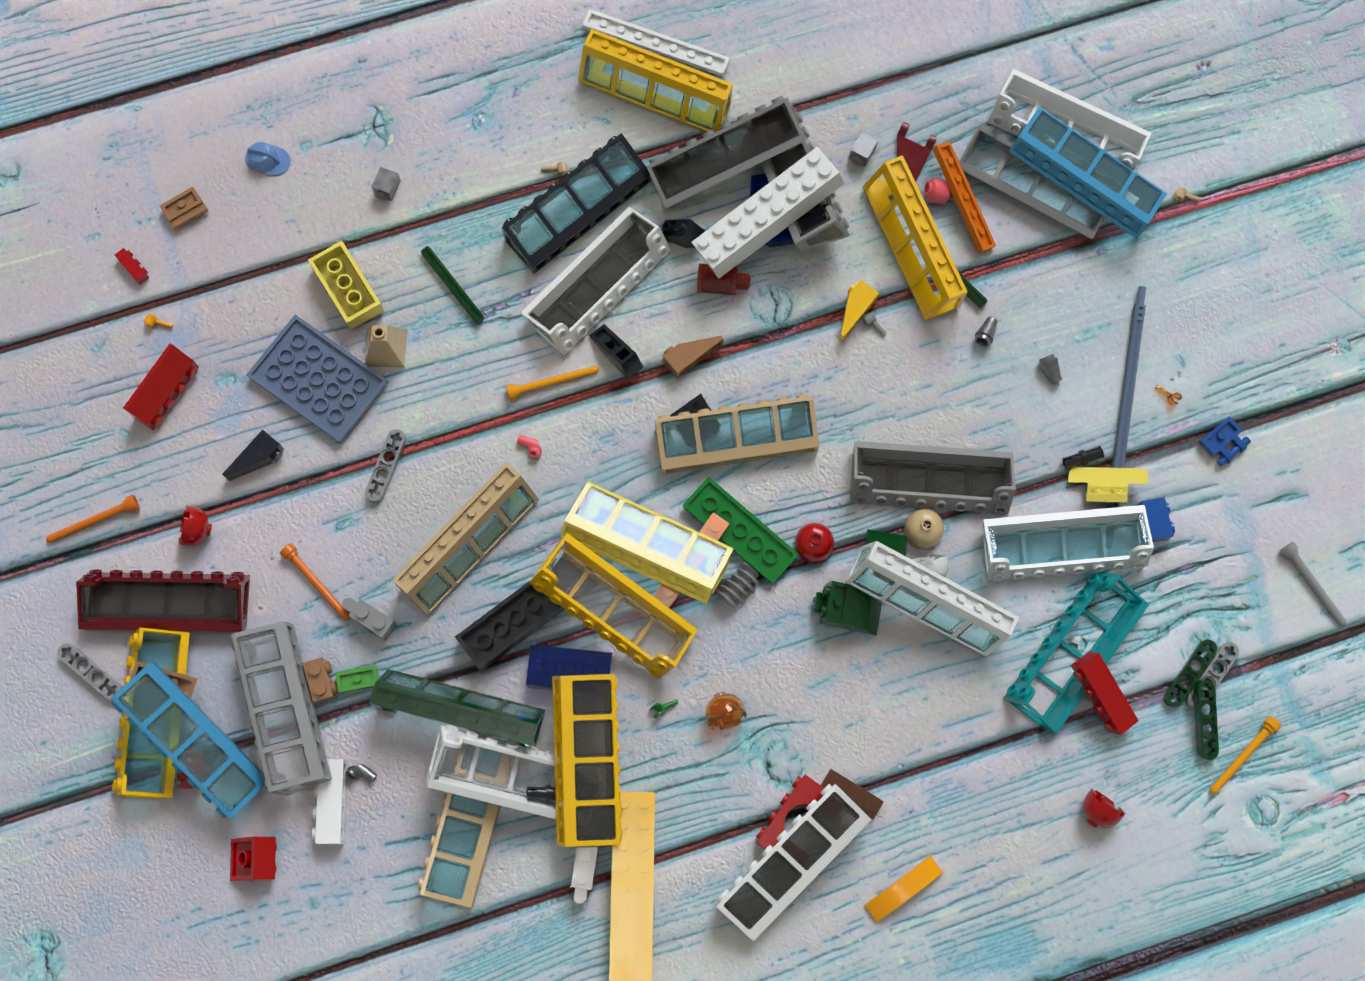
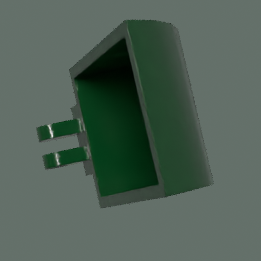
[812,581,882,636]

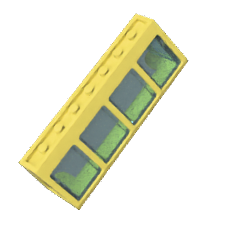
[560,482,734,604]

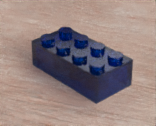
[526,644,613,696]

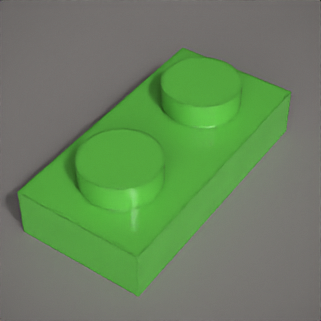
[335,665,379,694]

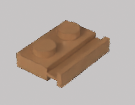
[160,187,208,231]

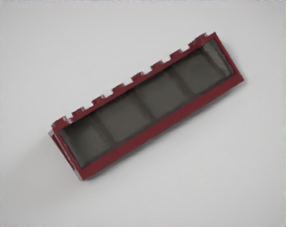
[76,569,250,632]

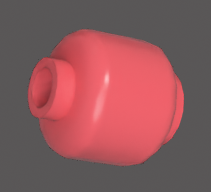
[923,178,953,205]

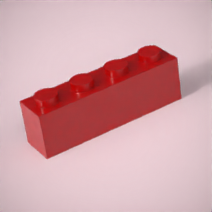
[1070,652,1139,735]

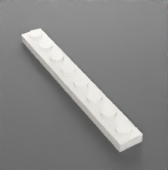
[583,9,730,77]

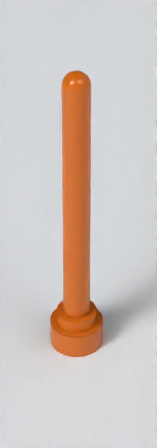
[46,494,140,543]
[279,543,350,620]

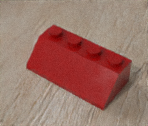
[123,343,199,431]

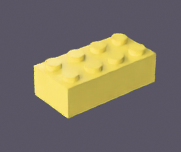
[308,241,384,330]

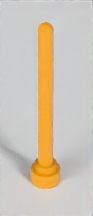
[506,366,599,400]
[1210,716,1282,794]

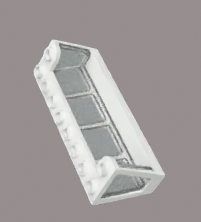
[426,725,604,827]

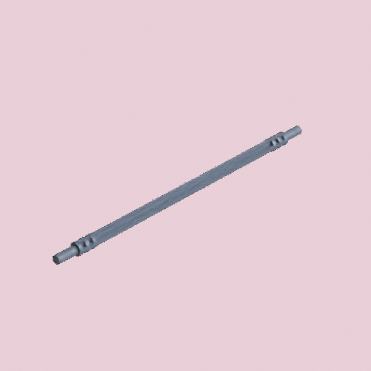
[1105,286,1146,549]

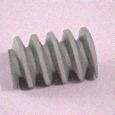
[716,563,759,607]

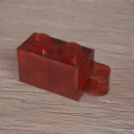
[697,263,751,295]

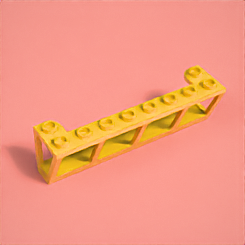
[862,155,968,321]

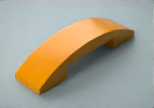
[864,855,943,922]

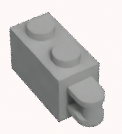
[342,598,397,641]
[571,846,599,904]

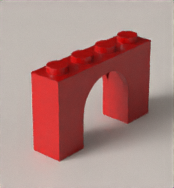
[756,774,846,873]

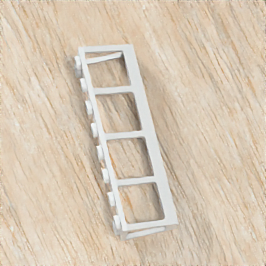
[987,69,1151,181]

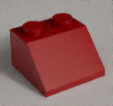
[230,836,277,881]

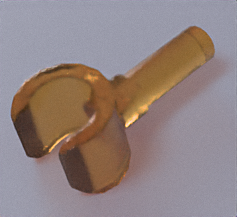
[1155,384,1182,406]

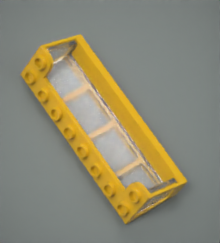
[529,533,698,678]

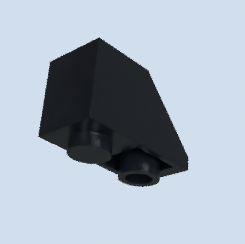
[661,219,705,248]

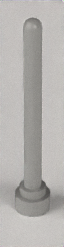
[1280,541,1347,626]

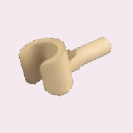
[541,162,568,176]
[1172,187,1201,202]

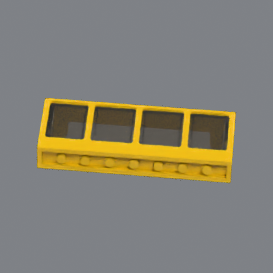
[552,674,622,847]

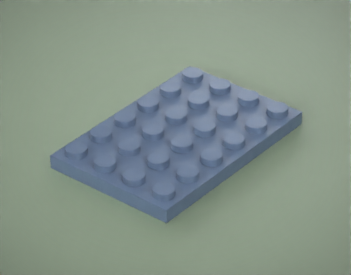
[246,314,389,444]

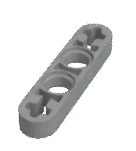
[365,429,406,503]
[1185,642,1239,710]
[57,643,123,701]

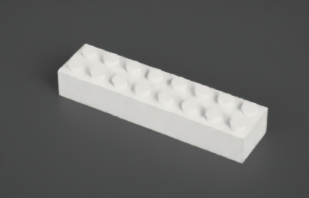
[692,147,844,278]

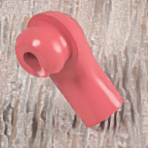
[517,435,542,458]

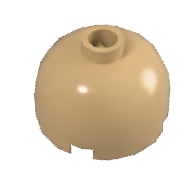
[904,509,944,550]

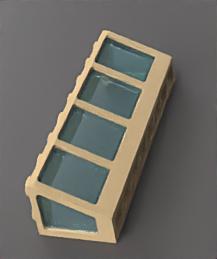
[655,394,819,475]
[392,462,539,616]
[418,729,514,908]

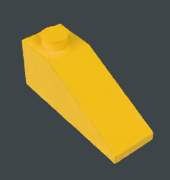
[839,279,879,343]

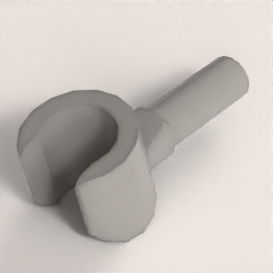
[862,313,887,336]

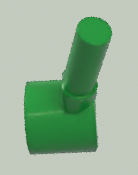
[649,699,678,718]

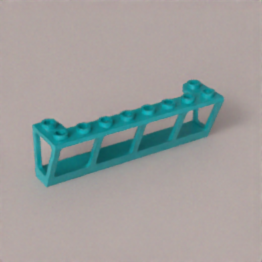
[1004,572,1149,733]

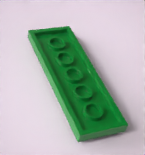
[682,477,799,585]

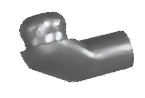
[345,764,378,783]

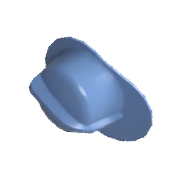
[245,142,291,176]

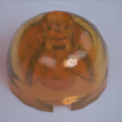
[705,692,747,730]

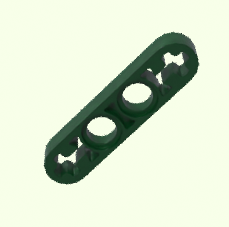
[1164,639,1217,707]
[1194,679,1219,760]

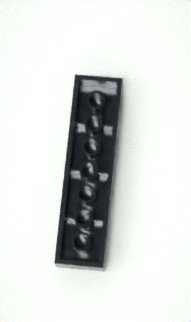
[455,552,600,672]

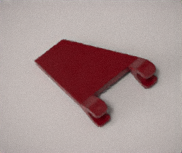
[897,122,937,182]

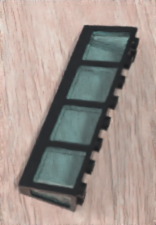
[502,133,651,274]

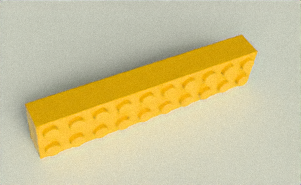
[609,792,655,981]

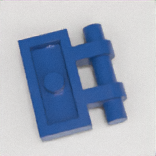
[1199,416,1251,467]

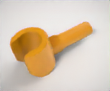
[143,314,173,329]

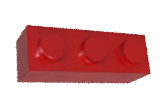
[114,248,149,285]

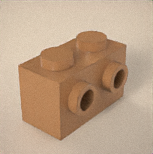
[303,657,338,705]

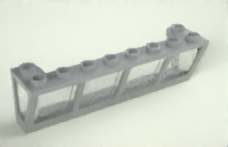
[231,621,332,796]

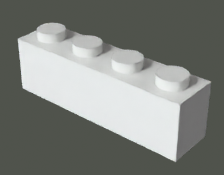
[312,759,347,845]

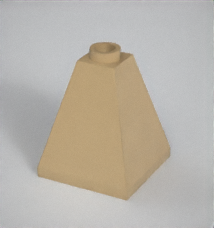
[365,326,407,367]

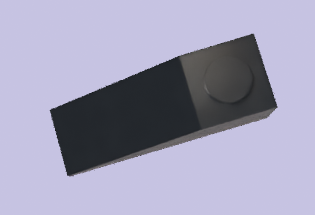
[589,324,644,379]
[222,429,284,481]

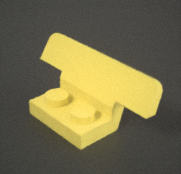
[1068,467,1149,502]

